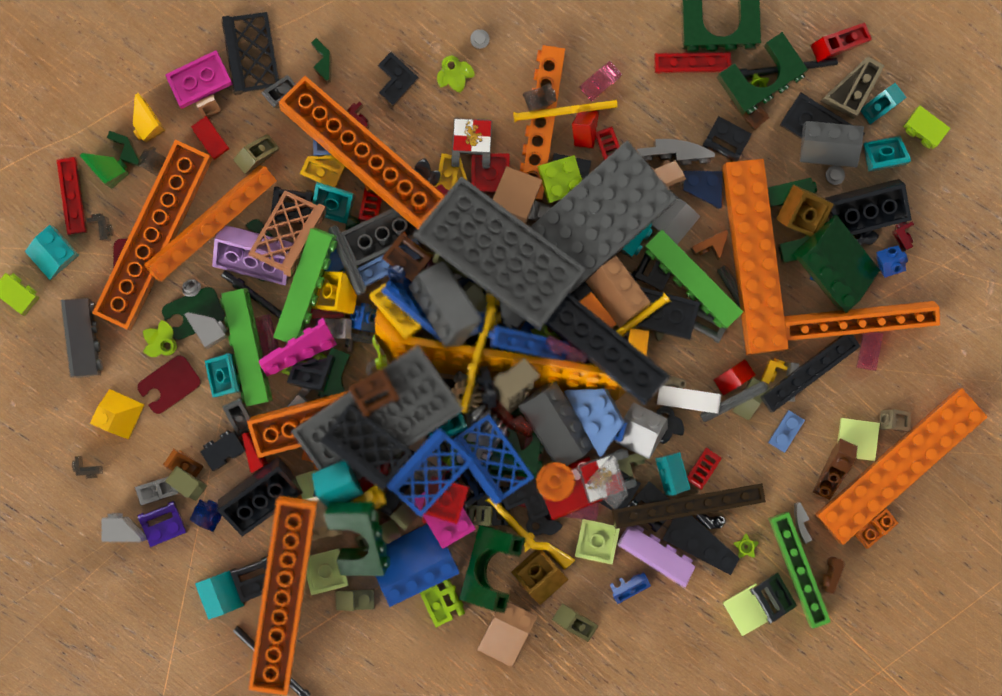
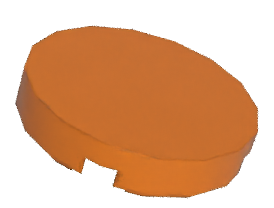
[536,462,575,501]

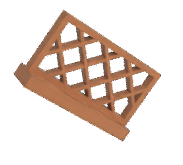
[249,191,326,277]

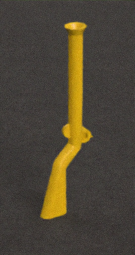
[513,100,618,123]
[577,293,671,362]
[461,306,497,414]
[485,496,575,570]

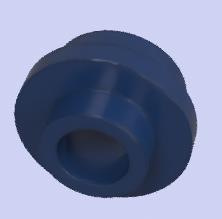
[388,265,406,283]

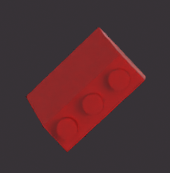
[543,457,606,520]

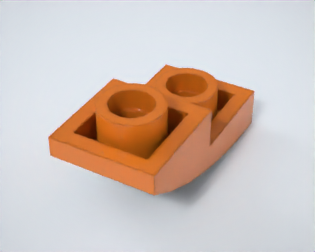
[579,292,617,328]
[855,508,898,549]

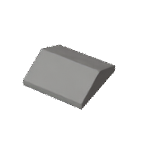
[652,195,700,244]

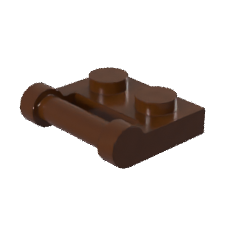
[382,231,434,282]
[348,368,400,417]
[820,556,845,594]

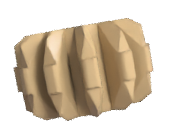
[451,378,484,411]

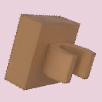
[196,94,221,118]

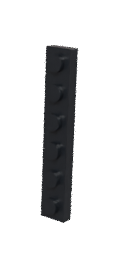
[760,334,861,412]

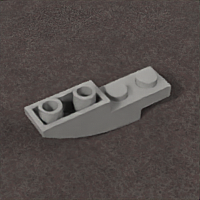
[637,139,715,165]

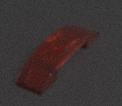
[481,383,533,437]

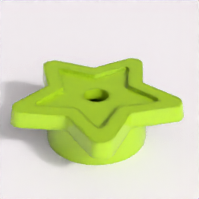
[749,73,769,87]
[734,534,759,558]

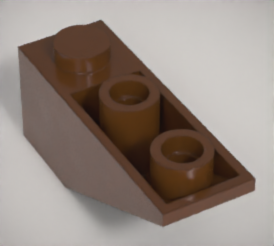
[813,438,858,500]

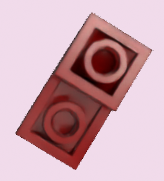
[191,116,230,160]

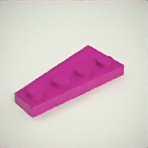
[259,318,337,377]

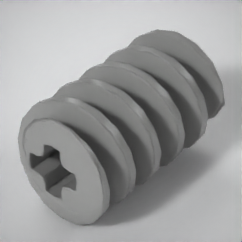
[467,403,508,446]

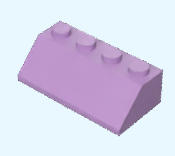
[212,225,294,286]
[617,525,695,588]

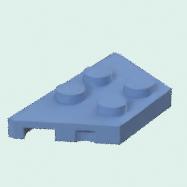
[564,388,625,457]

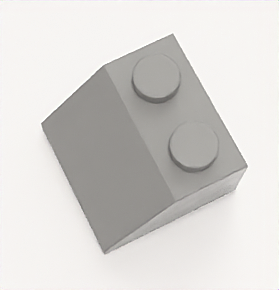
[184,312,228,349]
[615,402,668,459]
[101,513,147,542]

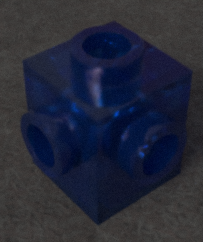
[189,499,222,532]

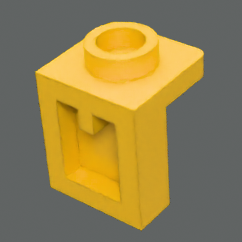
[760,358,788,385]

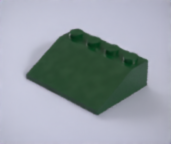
[793,215,880,313]

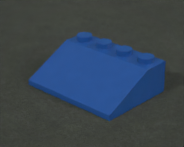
[376,524,460,607]

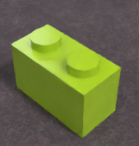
[903,106,951,149]
[0,273,39,316]

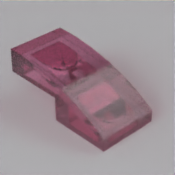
[579,61,622,102]

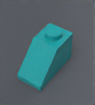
[860,83,907,125]

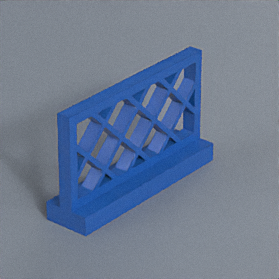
[381,277,442,342]
[479,326,569,361]
[452,414,534,505]
[386,427,474,517]

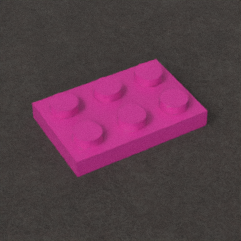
[165,50,233,109]
[415,492,476,549]

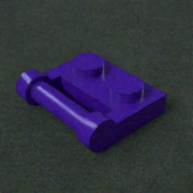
[138,501,187,547]

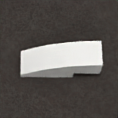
[657,386,721,414]

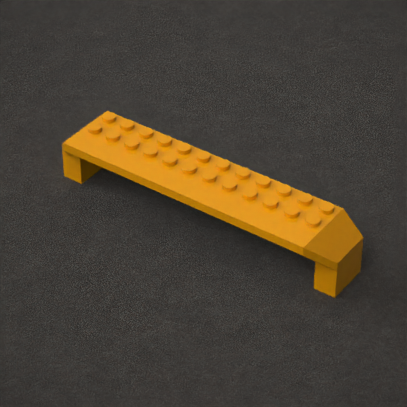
[375,308,649,400]

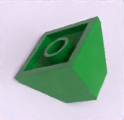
[79,153,129,189]

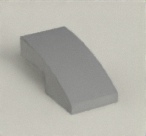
[316,319,352,339]
[135,476,179,506]
[794,502,812,544]

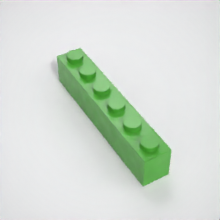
[273,228,337,343]
[644,230,743,329]
[220,288,273,406]
[768,512,831,629]

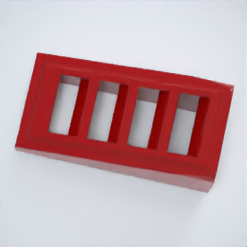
[596,126,620,160]
[358,188,382,221]
[242,432,268,473]
[687,448,722,490]

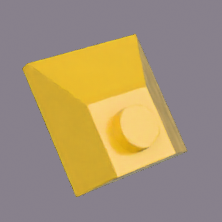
[133,93,165,143]
[312,271,357,314]
[90,389,145,439]

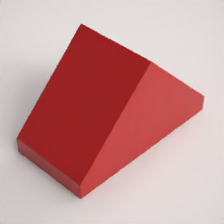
[572,110,599,149]
[713,359,756,396]

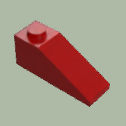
[810,23,872,62]

